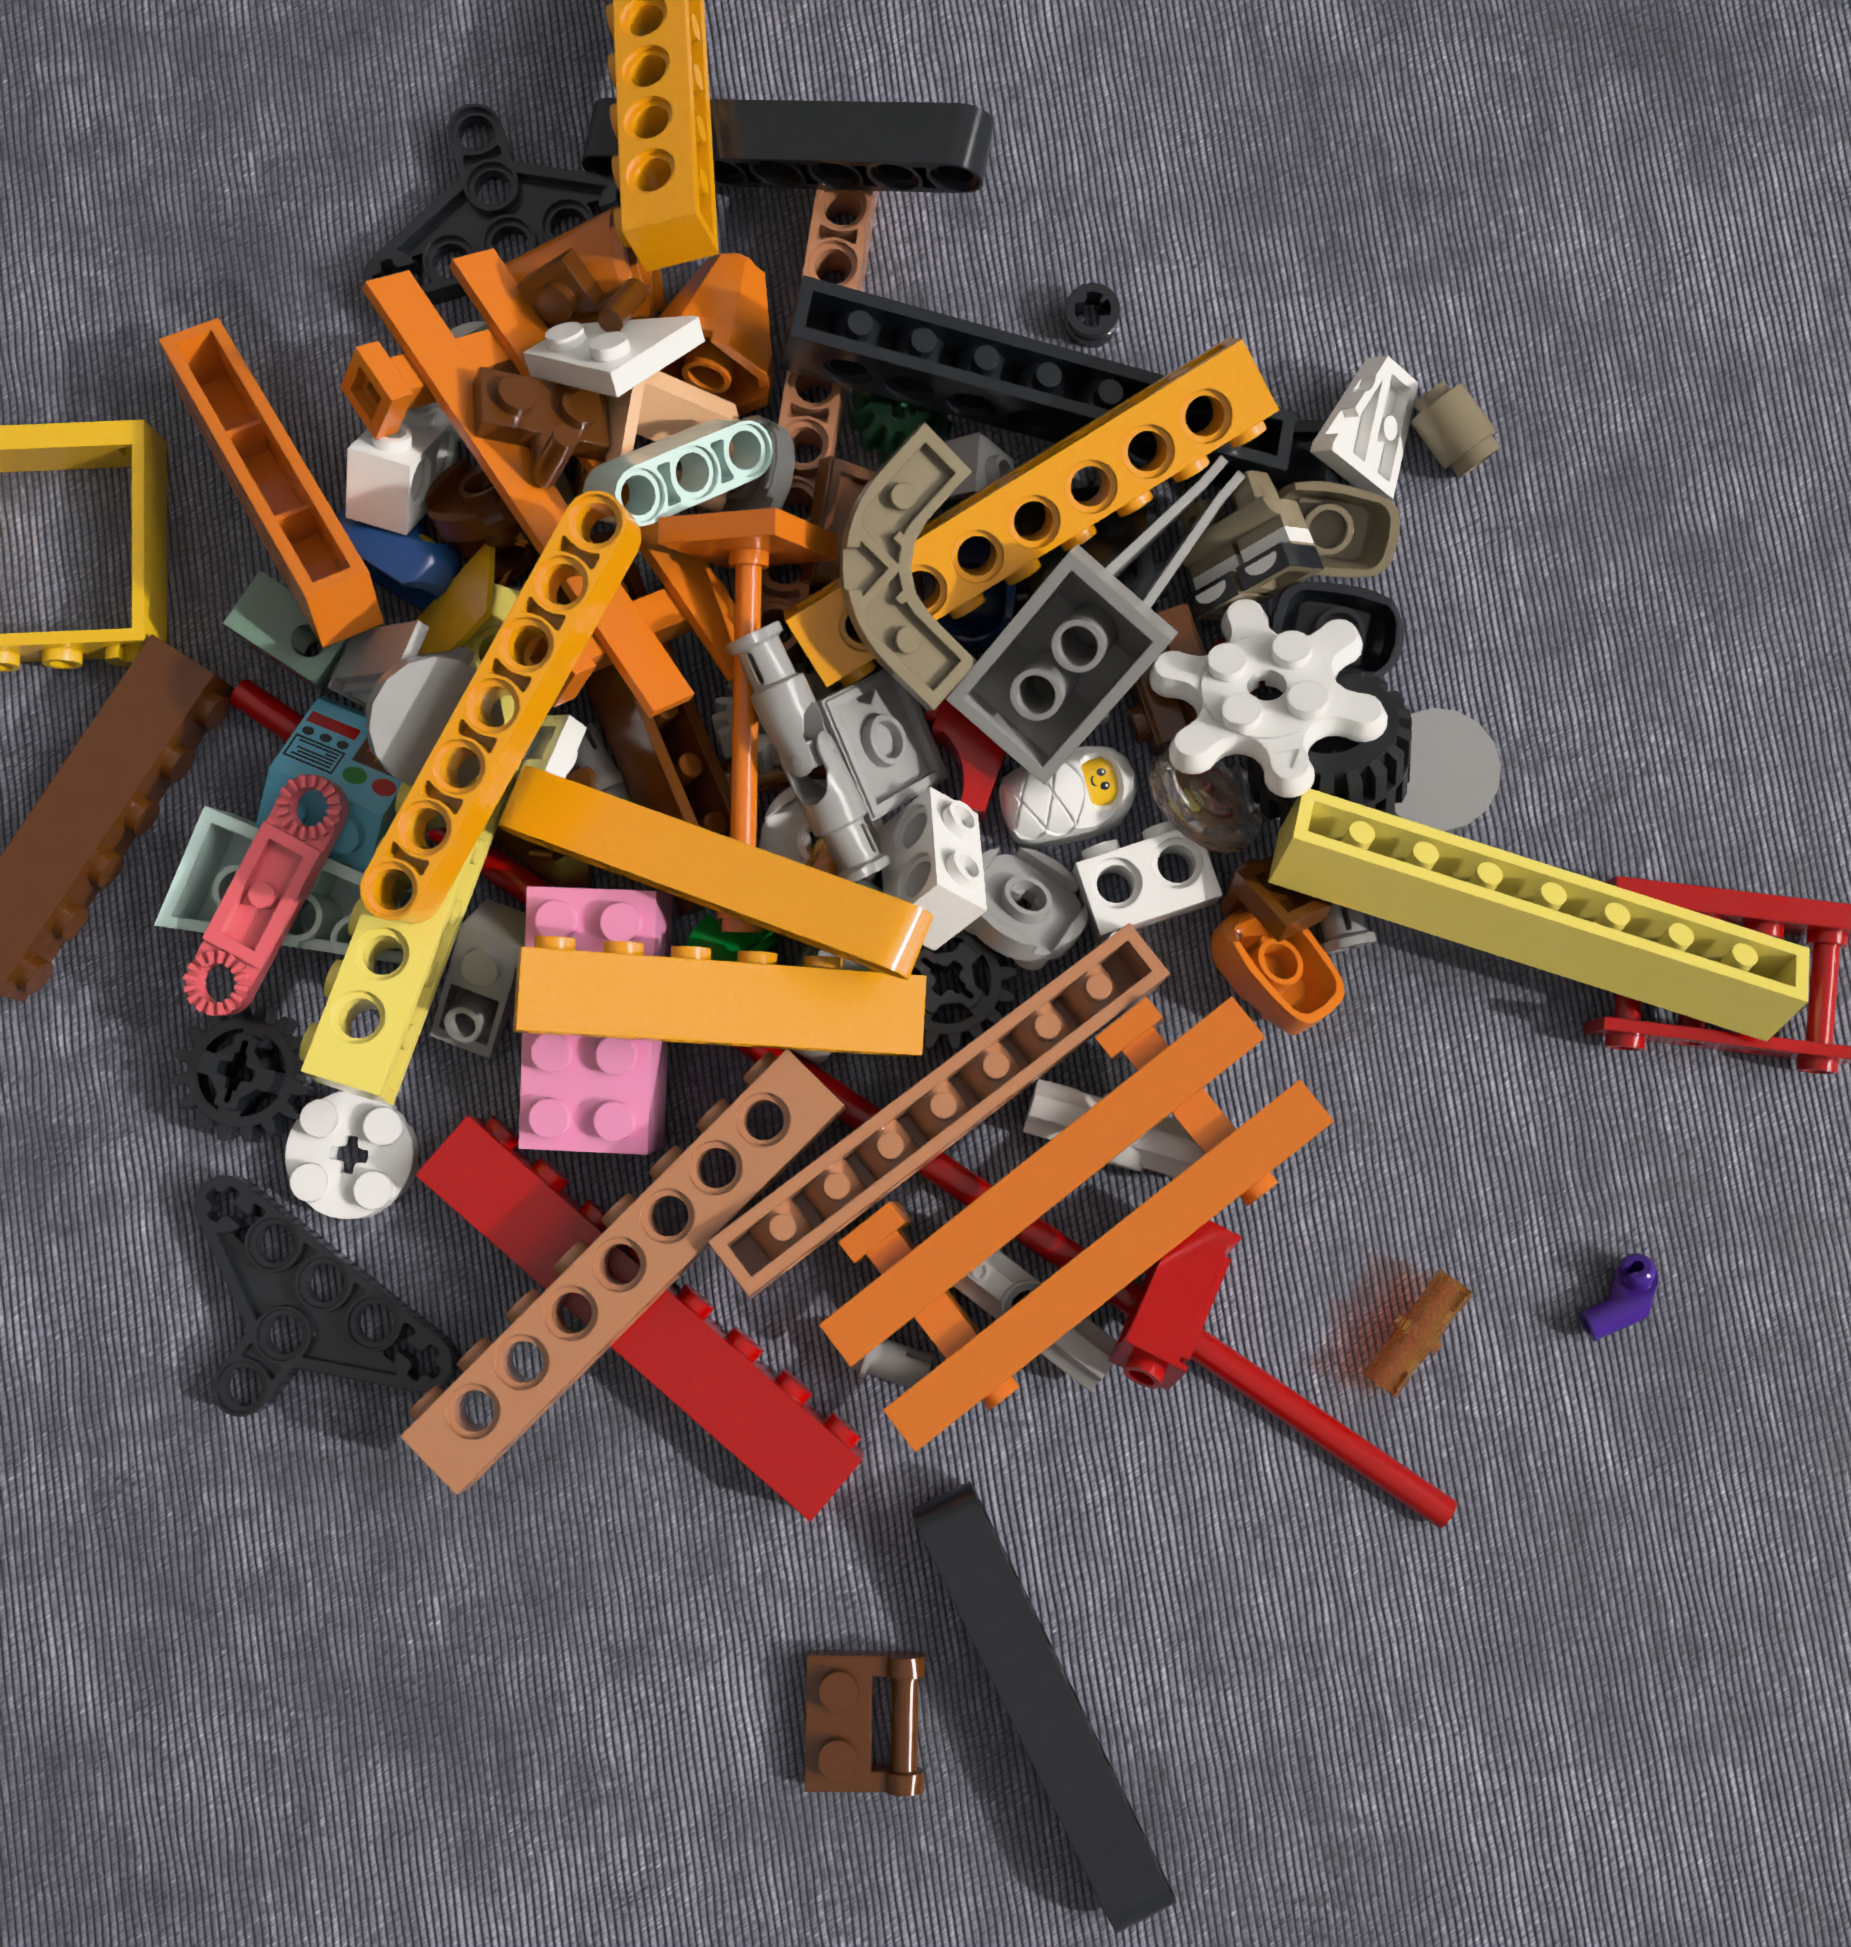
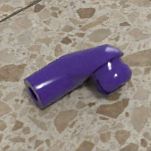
[1578,1253,1658,1341]

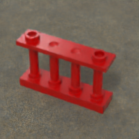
[1584,876,1851,1074]

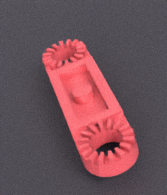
[183,774,349,1016]

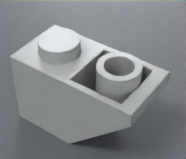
[430,898,526,1059]

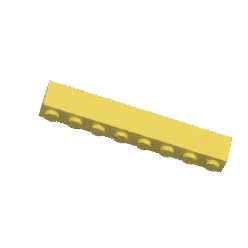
[1268,789,1810,1042]

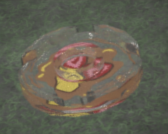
[1149,745,1265,854]

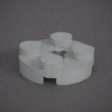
[964,847,1088,970]

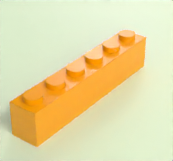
[513,936,927,1057]

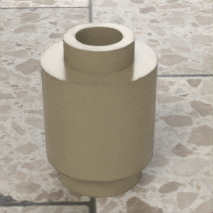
[1410,381,1501,479]

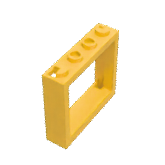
[0,419,167,672]

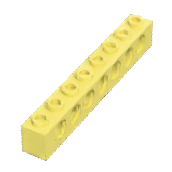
[299,583,563,1106]

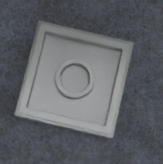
[816,668,949,824]

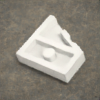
[523,316,705,398]
[1310,356,1419,499]

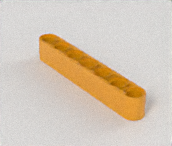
[360,490,641,924]
[497,765,934,980]

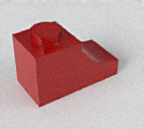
[925,675,1007,824]

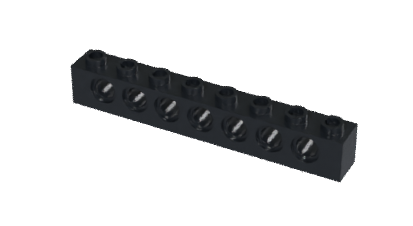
[780,275,1297,488]

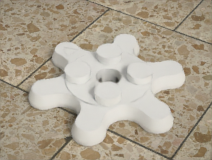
[1149,599,1388,798]

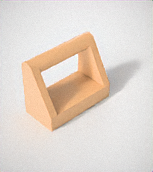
[605,371,739,512]

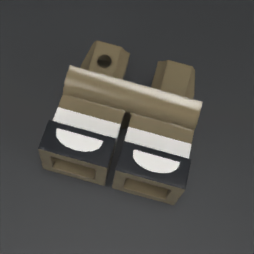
[1173,470,1324,621]

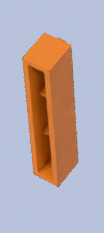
[158,317,384,648]

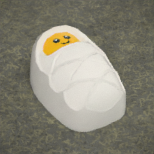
[998,746,1137,848]

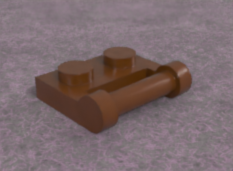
[805,1650,925,1796]

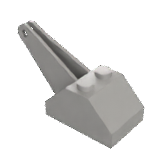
[946,455,1246,785]

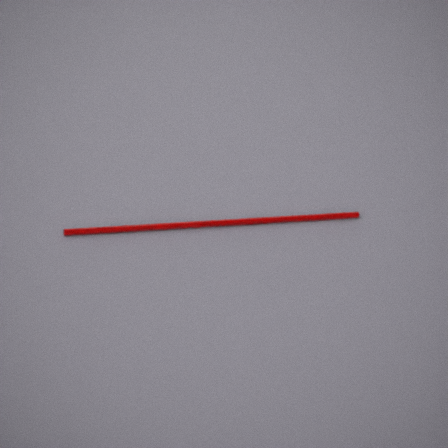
[230,679,1457,1529]

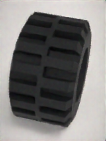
[1247,668,1412,828]

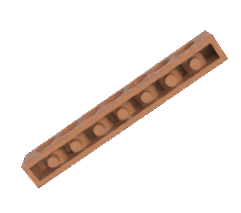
[708,922,1170,1300]
[400,1049,847,1495]

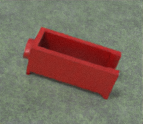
[1108,1220,1242,1391]

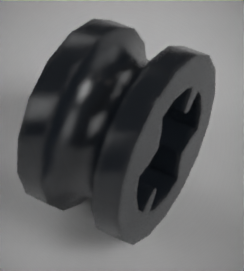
[1063,283,1120,348]

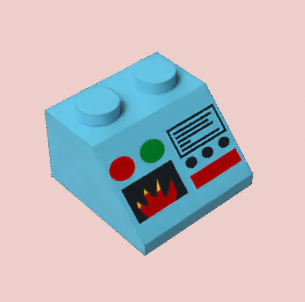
[256,696,402,872]

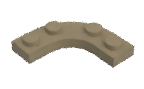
[839,423,977,710]

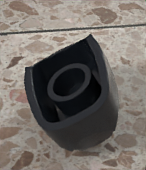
[1269,582,1405,679]

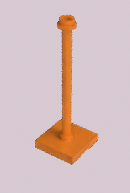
[658,507,838,933]

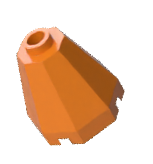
[658,253,774,417]

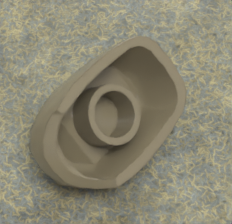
[1276,481,1401,578]

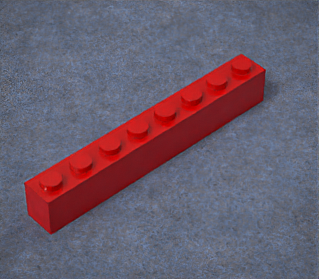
[415,1115,865,1522]

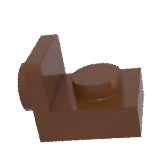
[1219,854,1334,942]

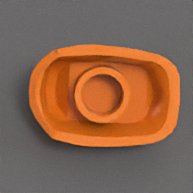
[1210,907,1345,1036]

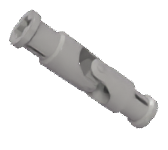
[725,621,891,882]

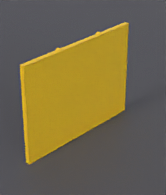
[415,543,496,655]

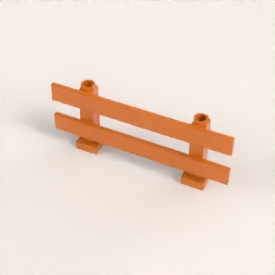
[340,248,735,718]
[819,996,1334,1452]

